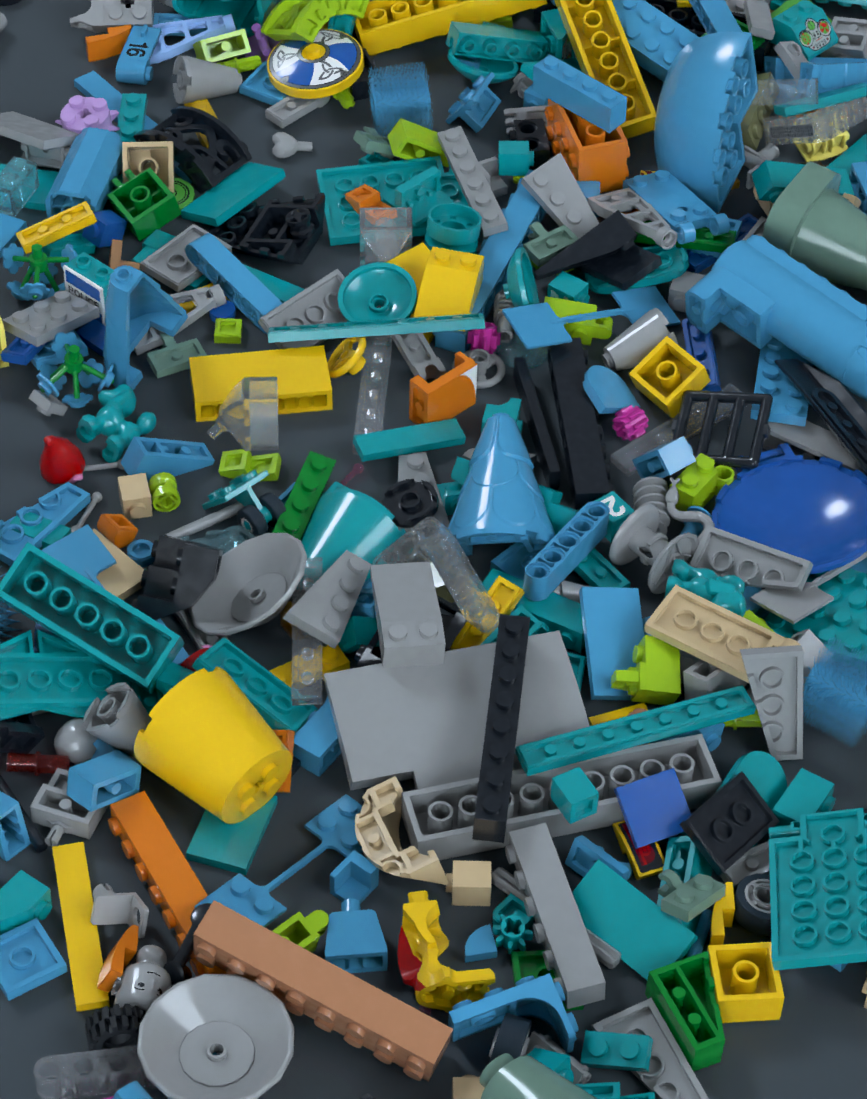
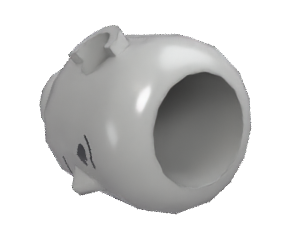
[111,945,172,1015]

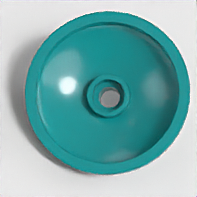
[447,48,519,84]
[503,247,540,307]
[338,262,418,322]

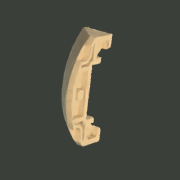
[355,776,448,885]

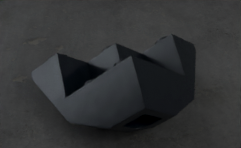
[131,535,223,620]

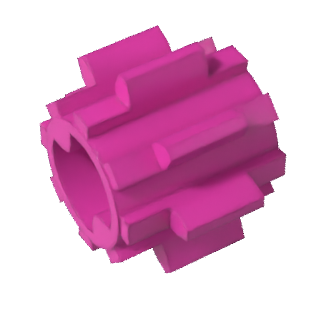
[467,322,501,354]
[612,405,649,441]

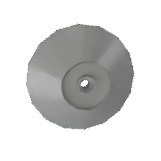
[189,533,307,636]
[137,974,295,1099]

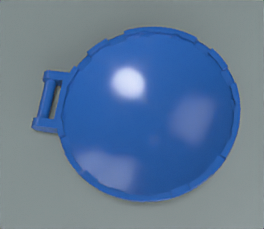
[712,442,867,575]

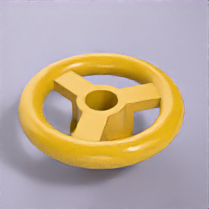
[327,337,367,378]

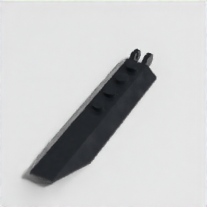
[775,359,867,475]

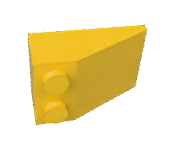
[413,247,484,332]

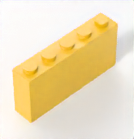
[189,345,333,422]

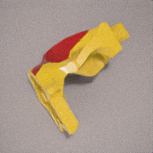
[397,890,495,1013]

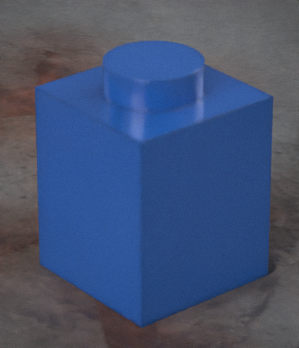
[82,210,127,248]

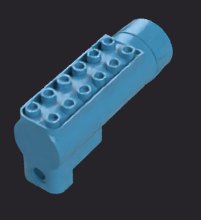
[685,235,867,401]

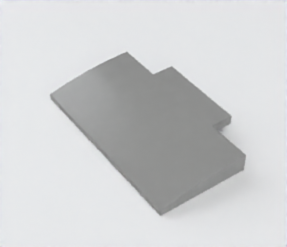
[323,631,590,790]

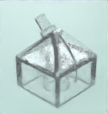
[359,207,412,266]
[207,377,279,451]

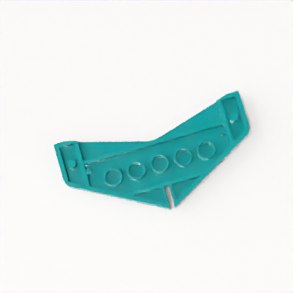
[0,629,164,721]

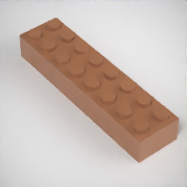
[193,900,453,1082]

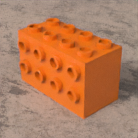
[545,79,630,193]

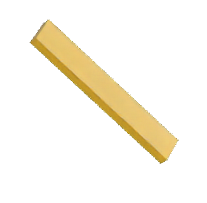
[52,842,110,1012]

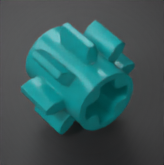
[492,911,533,954]

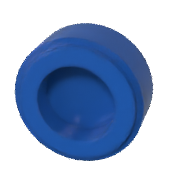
[209,300,236,323]

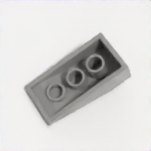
[370,561,446,668]

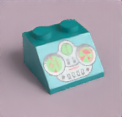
[771,0,839,61]
[540,9,575,59]

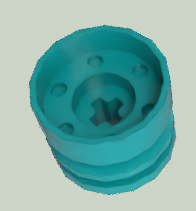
[424,202,482,254]

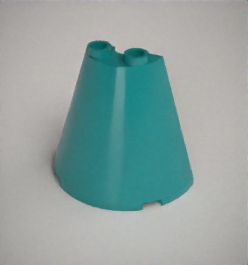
[294,488,413,593]

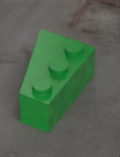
[645,951,725,1072]

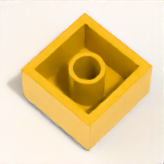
[629,336,711,419]
[707,942,785,1023]

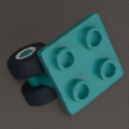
[202,469,286,538]

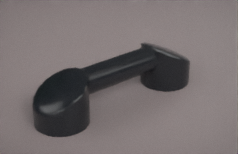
[163,903,211,986]

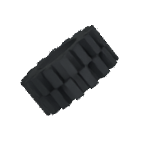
[85,1004,145,1061]

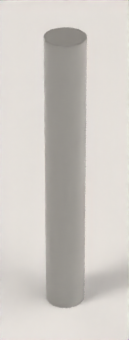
[165,502,244,539]

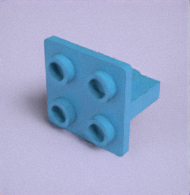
[445,72,501,133]

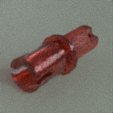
[7,751,70,776]

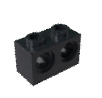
[509,119,550,170]

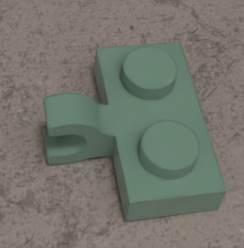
[353,126,400,159]
[523,221,579,267]
[147,333,207,379]
[658,869,726,922]

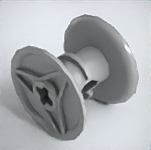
[609,504,699,594]

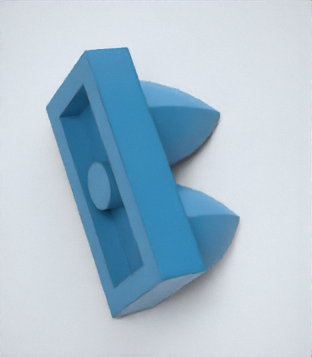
[565,835,633,881]

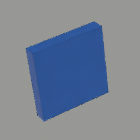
[614,768,691,849]

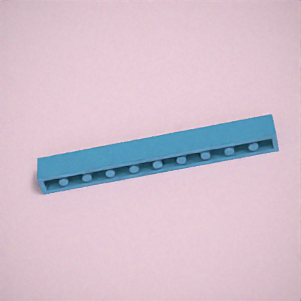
[432,169,547,353]

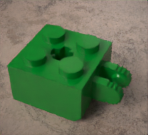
[107,167,182,242]

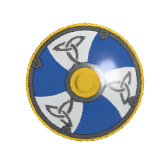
[267,29,364,99]

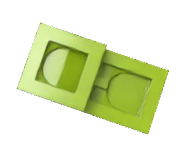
[218,448,282,481]

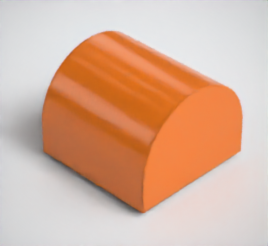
[97,514,139,548]

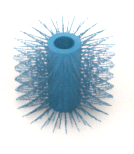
[368,61,434,137]
[803,637,867,747]

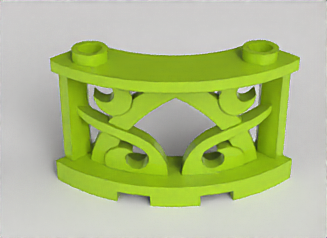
[261,0,369,43]

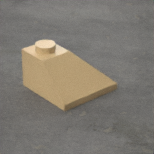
[122,141,174,193]

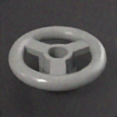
[452,349,505,389]

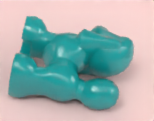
[76,384,157,463]
[664,558,746,617]

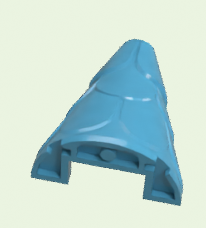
[764,56,867,104]
[103,265,188,390]
[443,413,556,557]

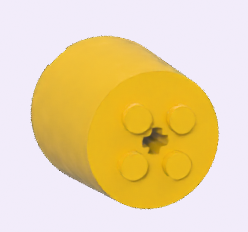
[134,667,292,824]

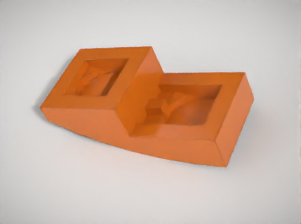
[85,24,132,62]
[345,184,398,229]
[97,924,139,992]

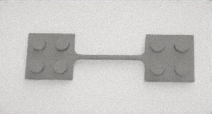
[750,552,867,624]

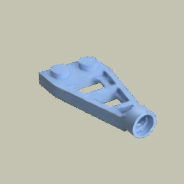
[150,14,236,65]

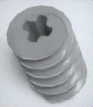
[632,477,670,535]

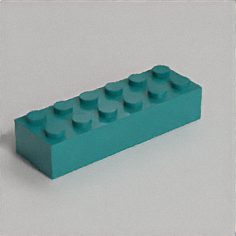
[0,542,185,694]

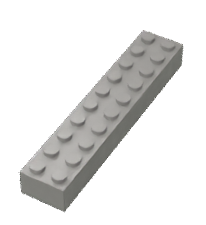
[401,734,722,860]

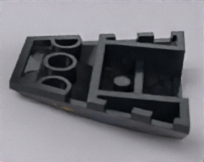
[207,193,325,265]

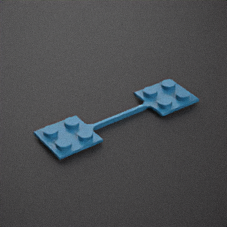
[502,286,681,349]
[42,524,189,665]
[194,794,363,927]

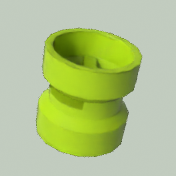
[148,472,181,512]

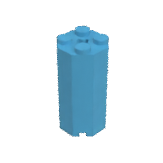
[45,127,123,233]

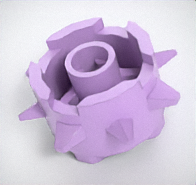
[55,95,120,146]

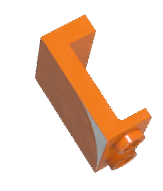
[409,351,478,425]

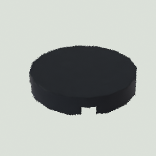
[382,479,439,528]

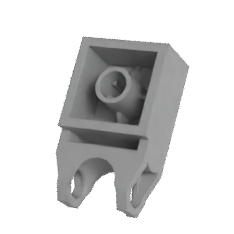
[70,0,154,33]

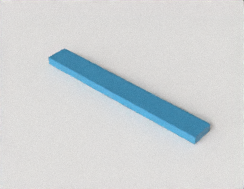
[74,70,192,184]

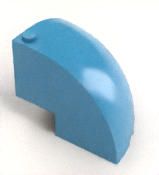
[654,31,758,213]

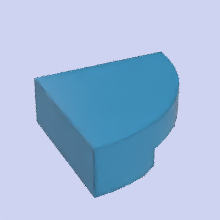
[464,924,497,963]

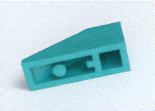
[0,870,53,935]

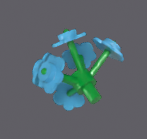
[2,243,78,301]
[36,332,115,408]

